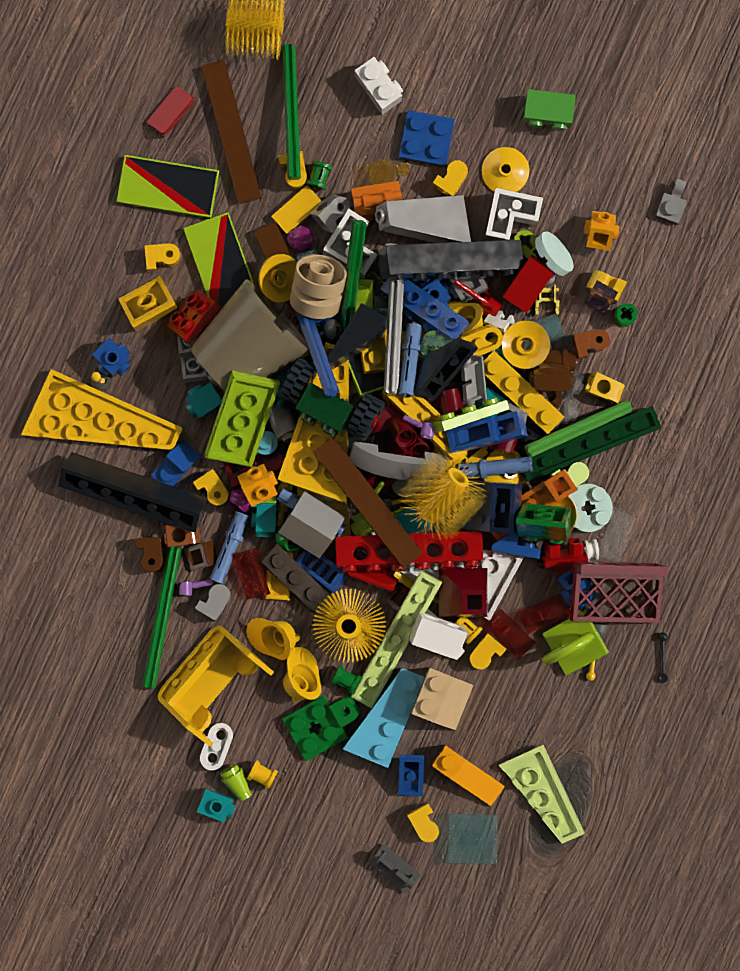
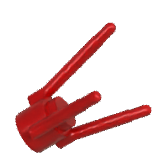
[454,280,503,320]

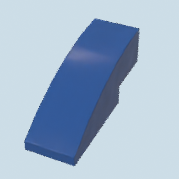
[446,411,528,453]

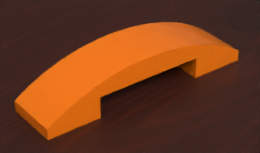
[491,469,578,540]

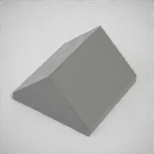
[278,491,346,558]

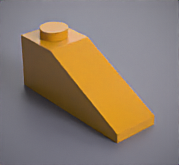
[431,745,505,806]

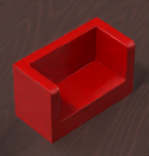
[503,254,554,313]

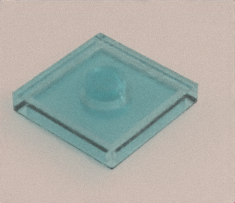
[448,813,498,864]

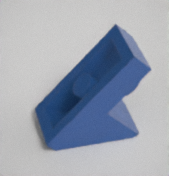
[151,440,201,486]
[490,532,541,560]
[398,755,424,796]

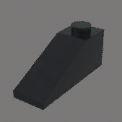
[328,303,387,370]
[414,337,478,401]

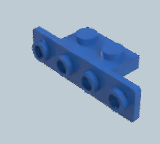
[380,278,469,340]

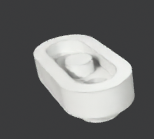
[200,723,233,770]

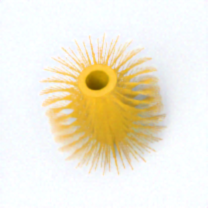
[225,0,285,60]
[398,451,488,540]
[313,588,386,663]

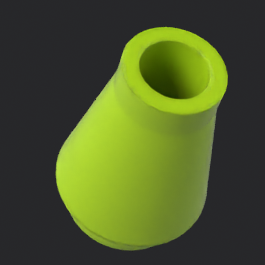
[220,764,252,802]

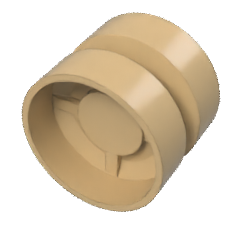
[290,255,347,319]

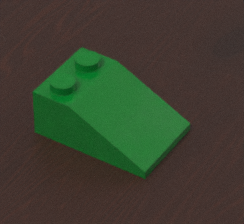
[516,503,572,544]

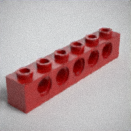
[335,531,483,573]

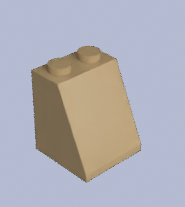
[411,667,473,730]

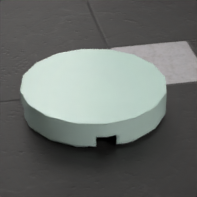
[535,232,574,276]

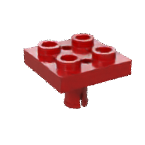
[166,289,222,344]

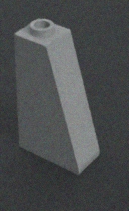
[375,195,471,243]

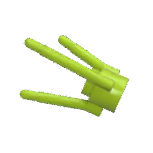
[351,482,405,536]

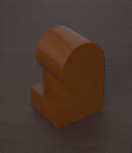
[136,537,164,572]

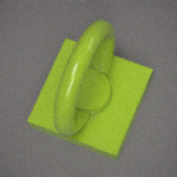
[542,610,609,676]

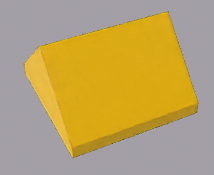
[118,276,178,332]

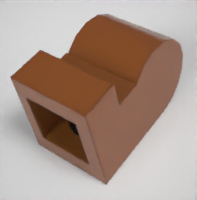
[571,329,610,360]
[163,525,201,548]

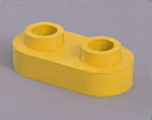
[459,325,503,356]

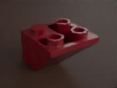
[439,568,488,617]

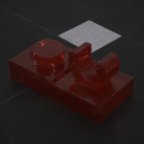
[232,548,270,600]
[517,592,570,634]
[484,609,536,660]

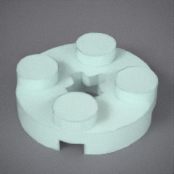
[569,484,613,532]

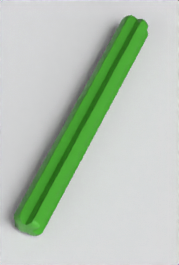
[524,400,632,457]

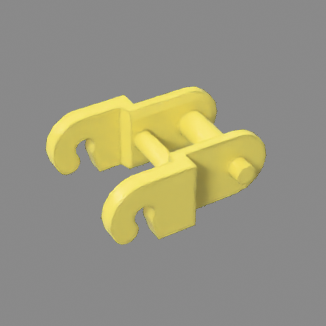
[535,284,559,315]

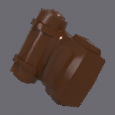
[526,349,578,407]

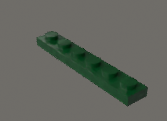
[523,406,662,482]

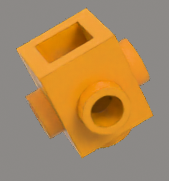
[583,211,619,251]
[237,464,278,507]

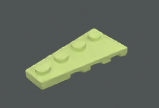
[499,744,585,844]

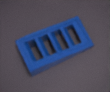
[296,549,349,594]

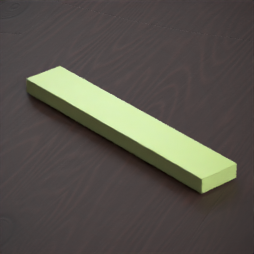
[351,570,442,708]

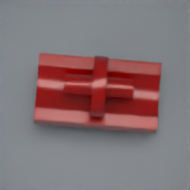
[540,538,588,576]

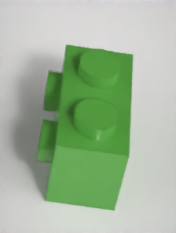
[523,89,576,131]

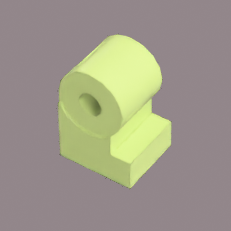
[549,462,589,487]

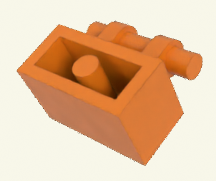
[351,181,402,222]

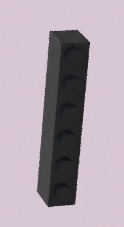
[378,240,524,283]
[58,452,208,533]

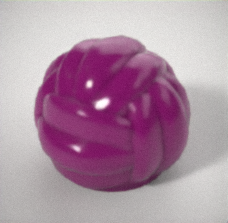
[287,225,315,253]
[228,488,252,513]

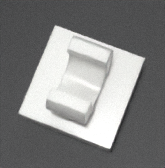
[484,310,515,336]

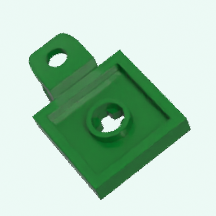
[282,695,361,761]

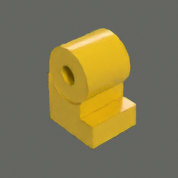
[279,151,307,189]
[432,160,468,196]
[144,243,181,272]
[586,270,627,304]
[583,372,625,404]
[193,469,229,506]
[469,633,506,670]
[407,803,439,842]

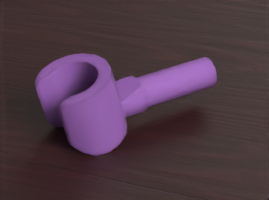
[403,415,435,440]
[179,579,212,596]

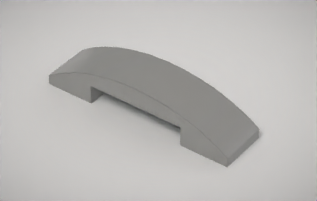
[348,441,448,480]

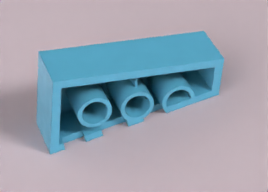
[343,668,425,768]

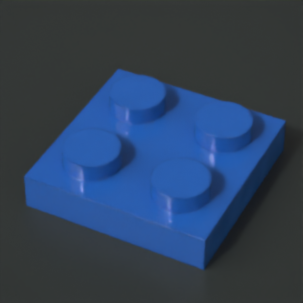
[399,110,455,167]

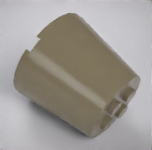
[190,279,310,392]

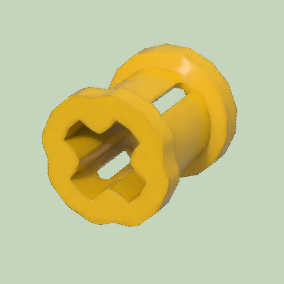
[455,617,482,644]
[247,760,278,790]

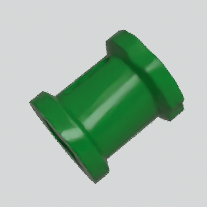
[306,160,333,190]
[614,303,637,327]
[330,665,362,695]

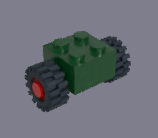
[280,357,385,441]

